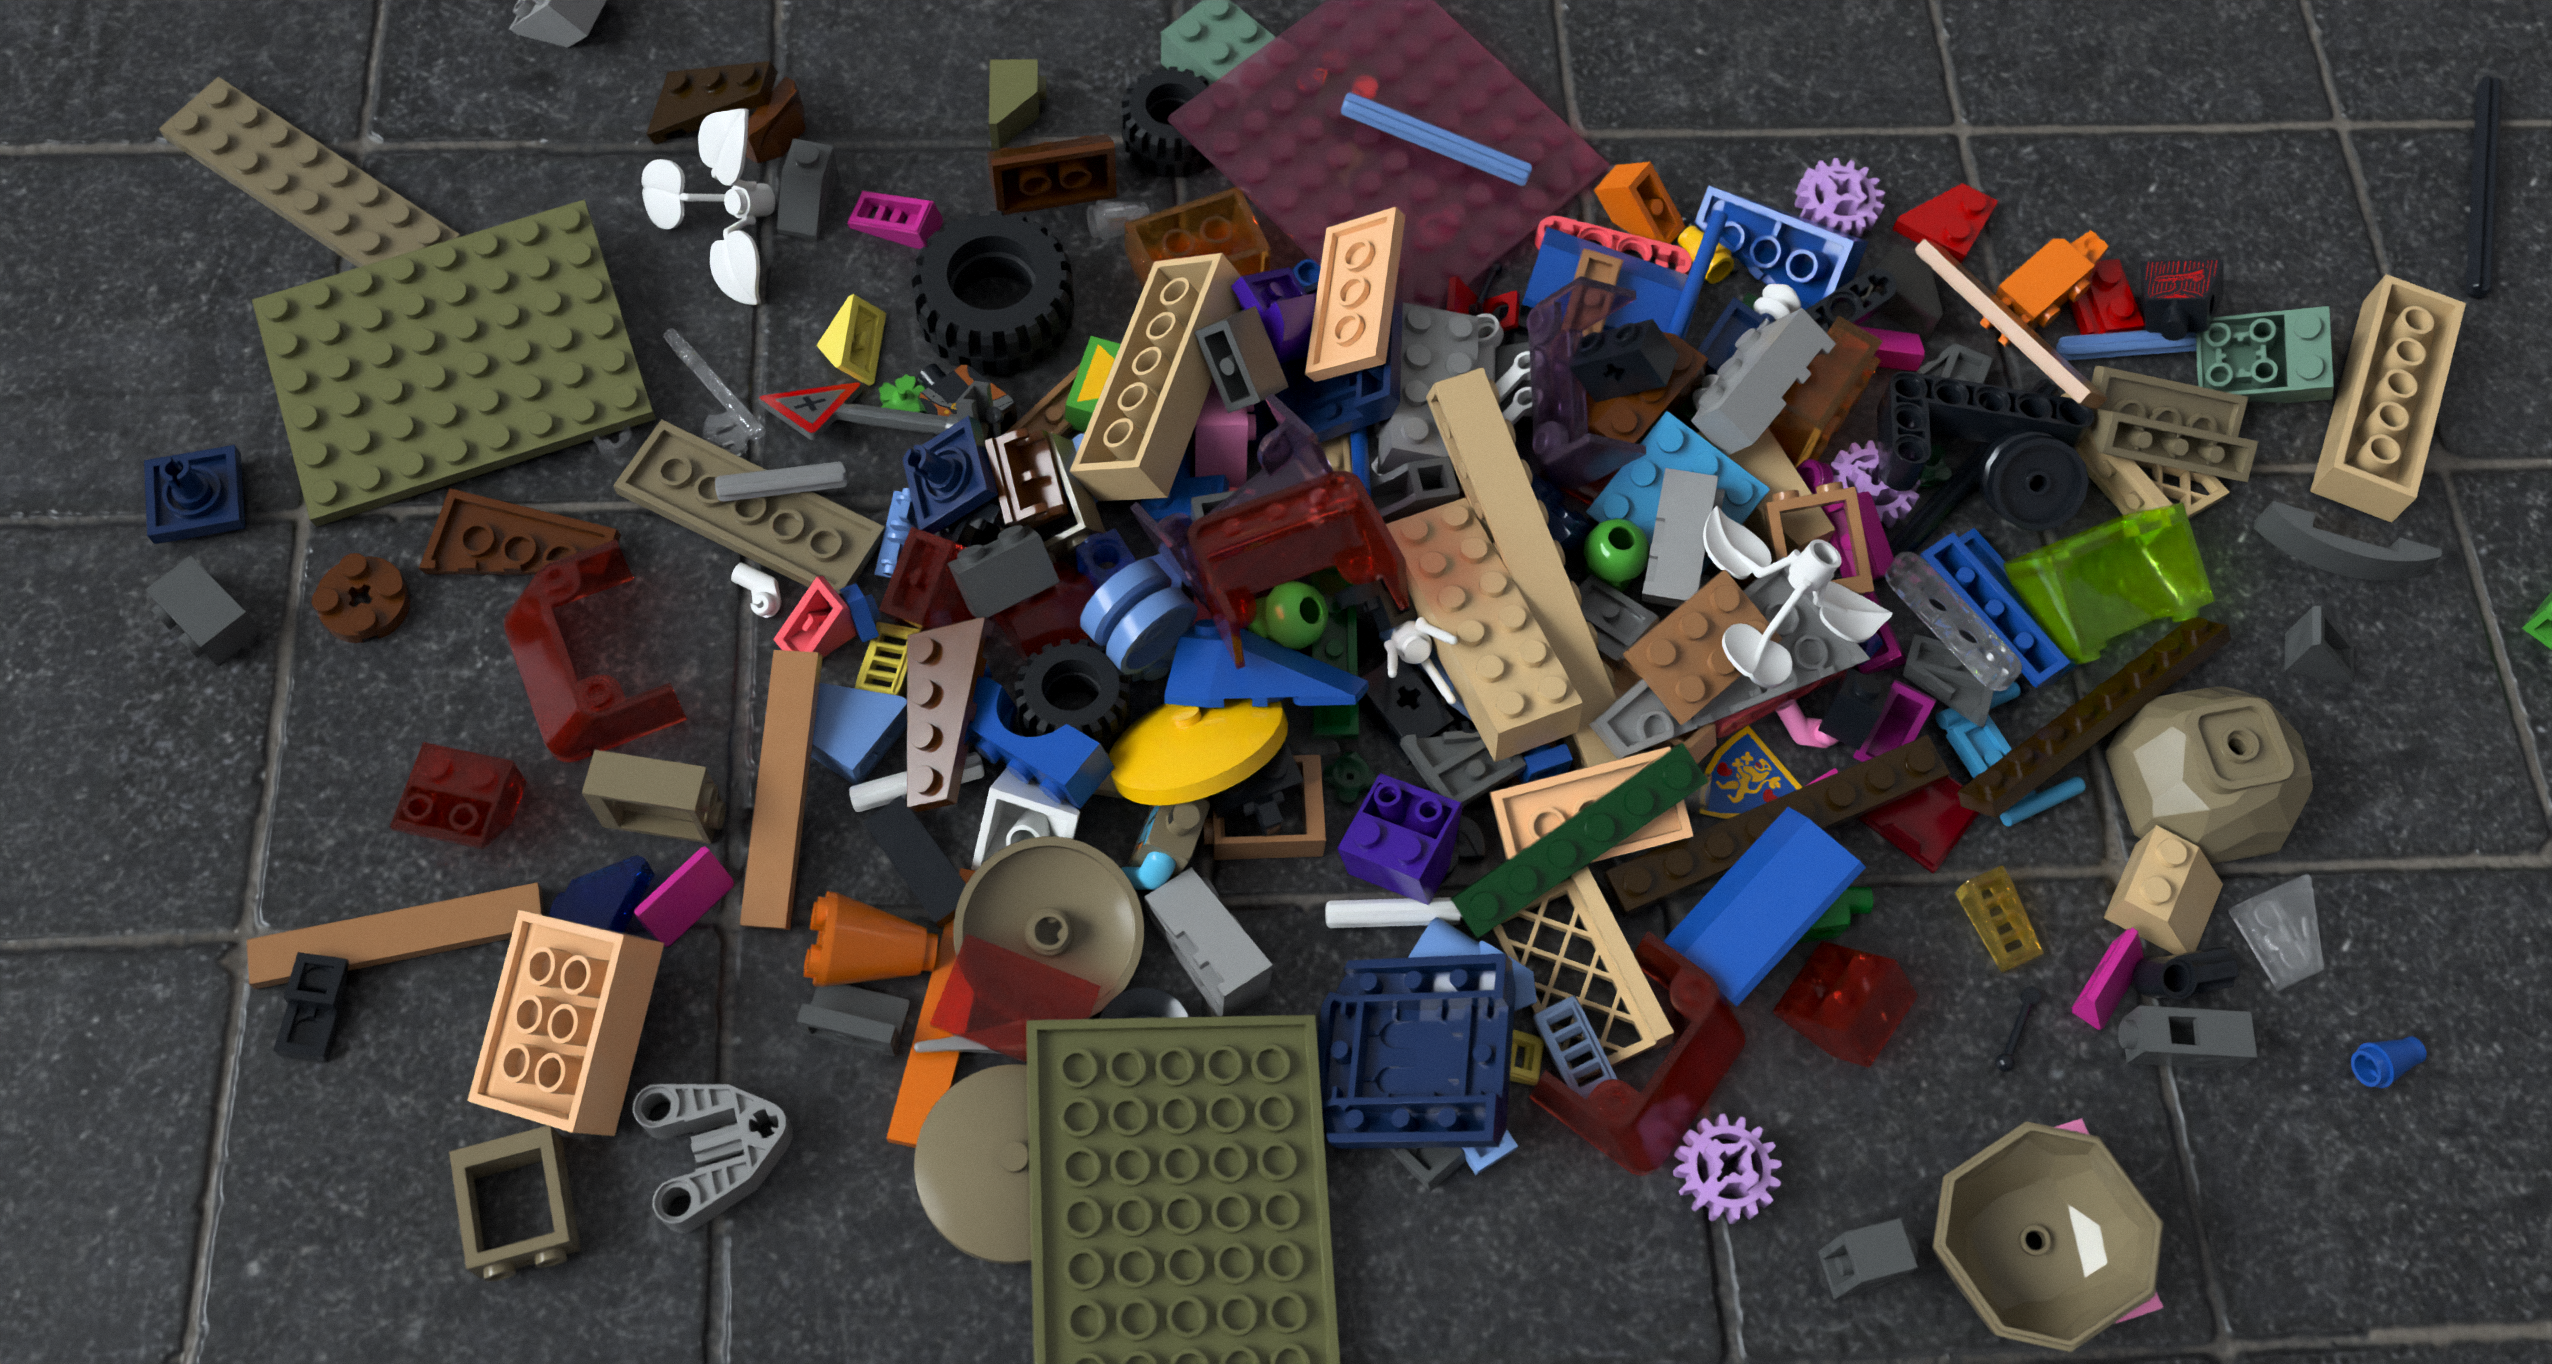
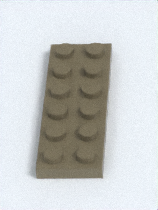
[613,419,885,599]

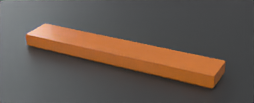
[886,868,977,1148]

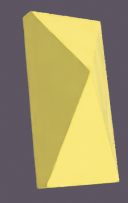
[816,294,886,386]

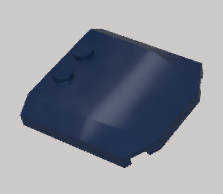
[1250,272,1404,455]
[1317,953,1516,1149]

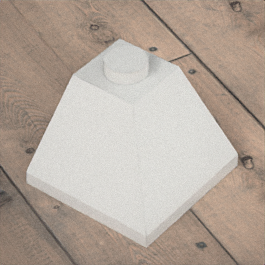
[971,768,1081,871]

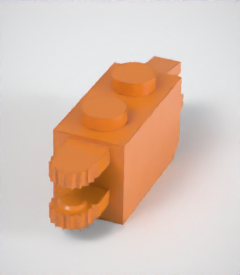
[1980,231,2109,346]

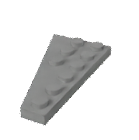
[1589,556,1870,759]

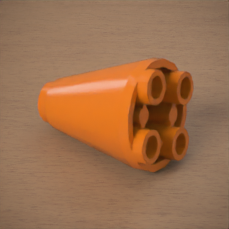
[803,891,938,987]

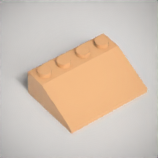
[468,910,664,1136]

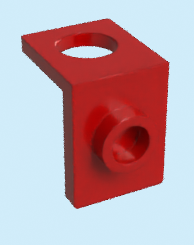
[1447,276,1520,337]

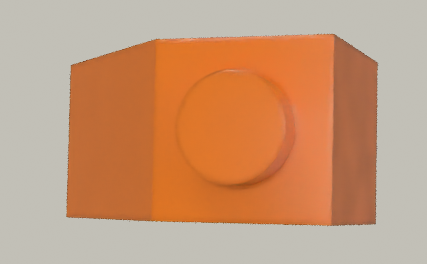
[1594,162,1686,244]

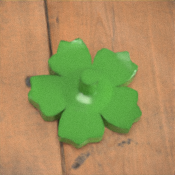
[879,374,925,413]

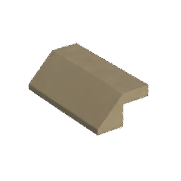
[2091,366,2258,482]

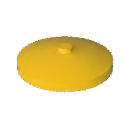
[1108,698,1288,806]

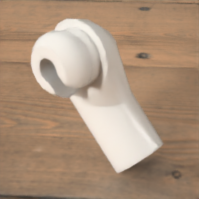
[731,562,782,618]

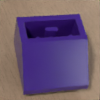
[1337,773,1463,905]

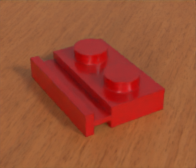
[2068,259,2145,335]

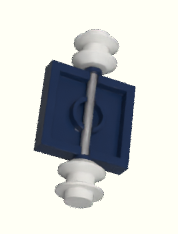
[1693,284,1801,410]

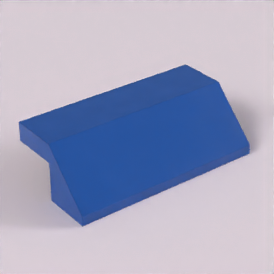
[1522,227,1699,341]
[1919,528,2090,688]
[1663,807,1866,1007]

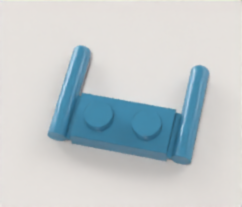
[1936,681,2086,827]

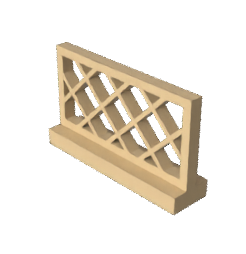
[2061,393,2230,545]
[1492,866,1674,1083]

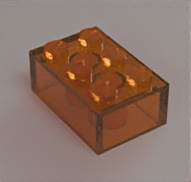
[1124,186,1271,289]
[1768,316,1883,469]

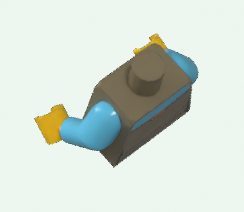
[1121,799,1210,890]

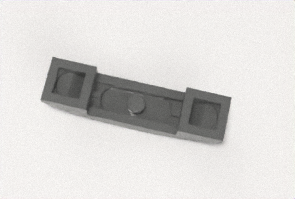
[2253,501,2442,581]

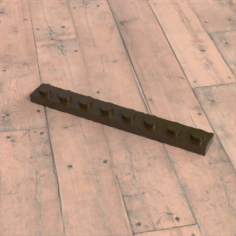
[1957,617,2231,818]
[1603,735,1950,917]

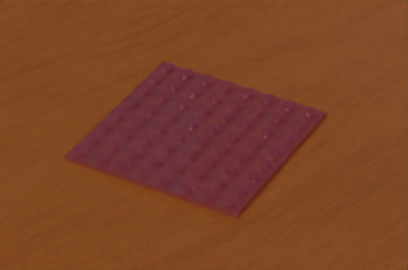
[1168,0,1610,309]

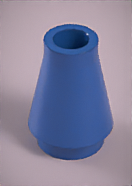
[2351,1036,2427,1088]

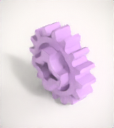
[1795,158,1885,238]
[1830,440,1921,528]
[1673,1114,1782,1224]

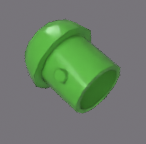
[1583,518,1650,592]
[1246,580,1328,650]

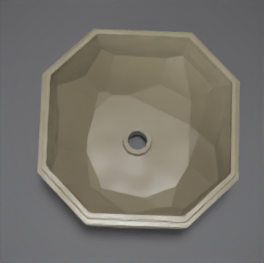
[2106,686,2313,864]
[1933,1121,2164,1352]

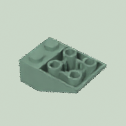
[2196,306,2334,403]

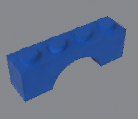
[964,675,1115,809]

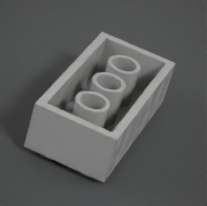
[1377,302,1479,487]

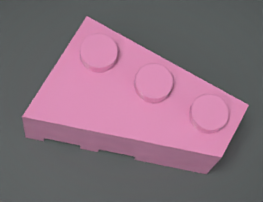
[1194,379,1256,489]

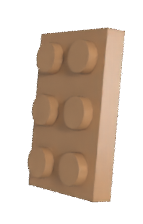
[1623,569,1783,725]

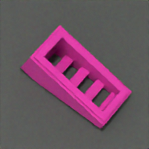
[847,191,943,249]

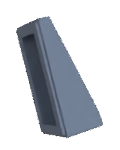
[1533,995,1620,1108]

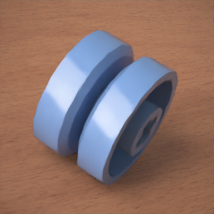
[1080,559,1198,675]

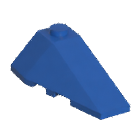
[1694,185,1868,319]
[1164,619,1369,708]

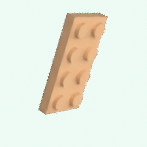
[1305,207,1405,382]
[1489,747,1693,863]

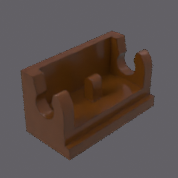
[985,427,1069,529]

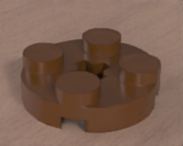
[311,553,410,643]

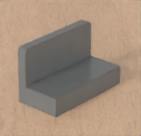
[796,984,911,1057]

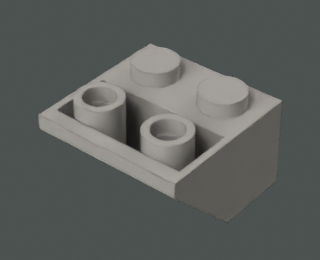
[510,0,606,48]

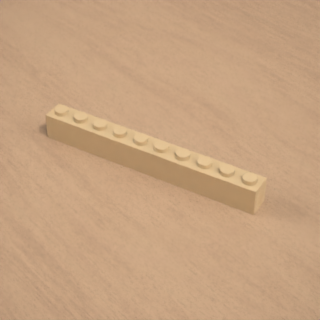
[1426,367,1645,770]

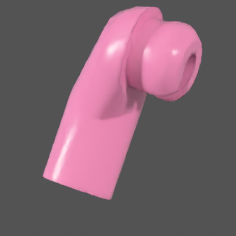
[1776,699,1839,748]

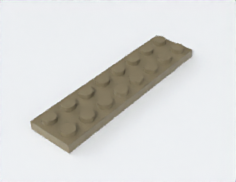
[159,77,461,267]

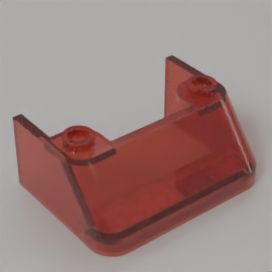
[1187,471,1409,669]
[504,539,687,762]
[1529,931,1746,1175]

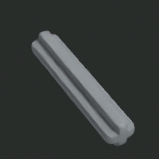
[715,461,847,502]

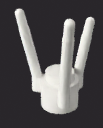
[1384,617,1458,704]

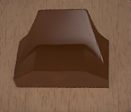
[746,76,806,163]

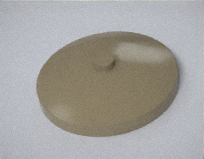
[953,836,1144,1022]
[914,1064,1031,1265]

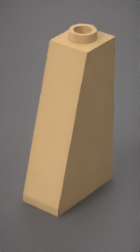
[1697,427,1836,556]

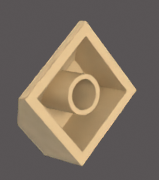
[2104,825,2223,955]

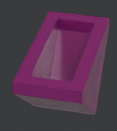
[1853,680,1936,762]

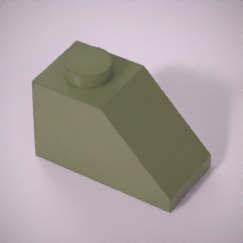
[989,59,1047,149]

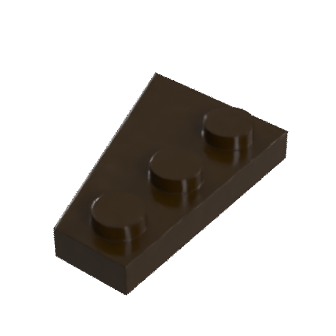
[646,61,778,145]

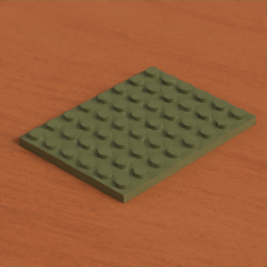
[252,200,656,527]
[1026,1015,1340,1364]

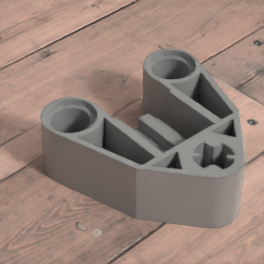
[633,1084,793,1233]

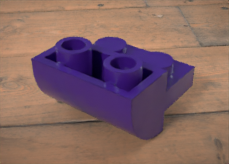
[1231,267,1317,364]

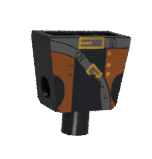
[917,364,1018,437]

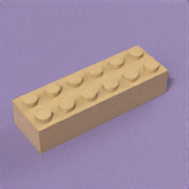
[1069,253,1241,501]
[2310,274,2466,523]
[1385,497,1583,762]

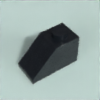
[1818,668,1891,750]

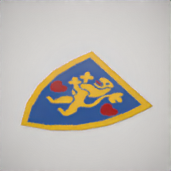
[1699,725,1803,819]

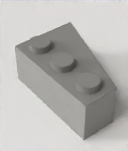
[1691,308,1836,456]
[1642,468,1725,608]
[1144,867,1273,1017]

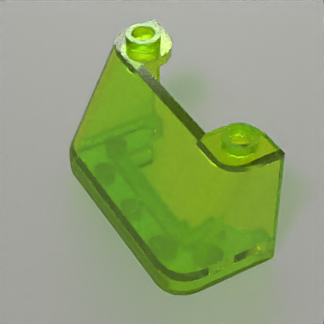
[2003,502,2215,664]

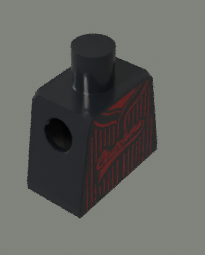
[2141,259,2224,341]

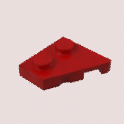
[1892,183,1998,264]

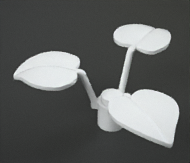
[642,109,775,305]
[1703,506,1893,688]

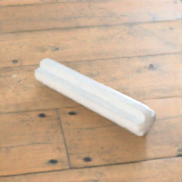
[849,752,984,812]
[1325,897,1462,928]

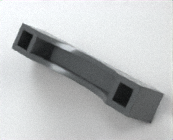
[1191,456,1460,561]

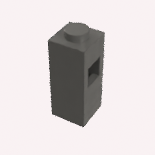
[2118,1005,2258,1070]

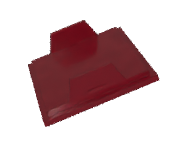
[1858,776,1979,874]

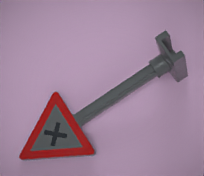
[759,381,994,440]

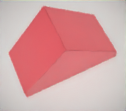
[773,576,857,658]

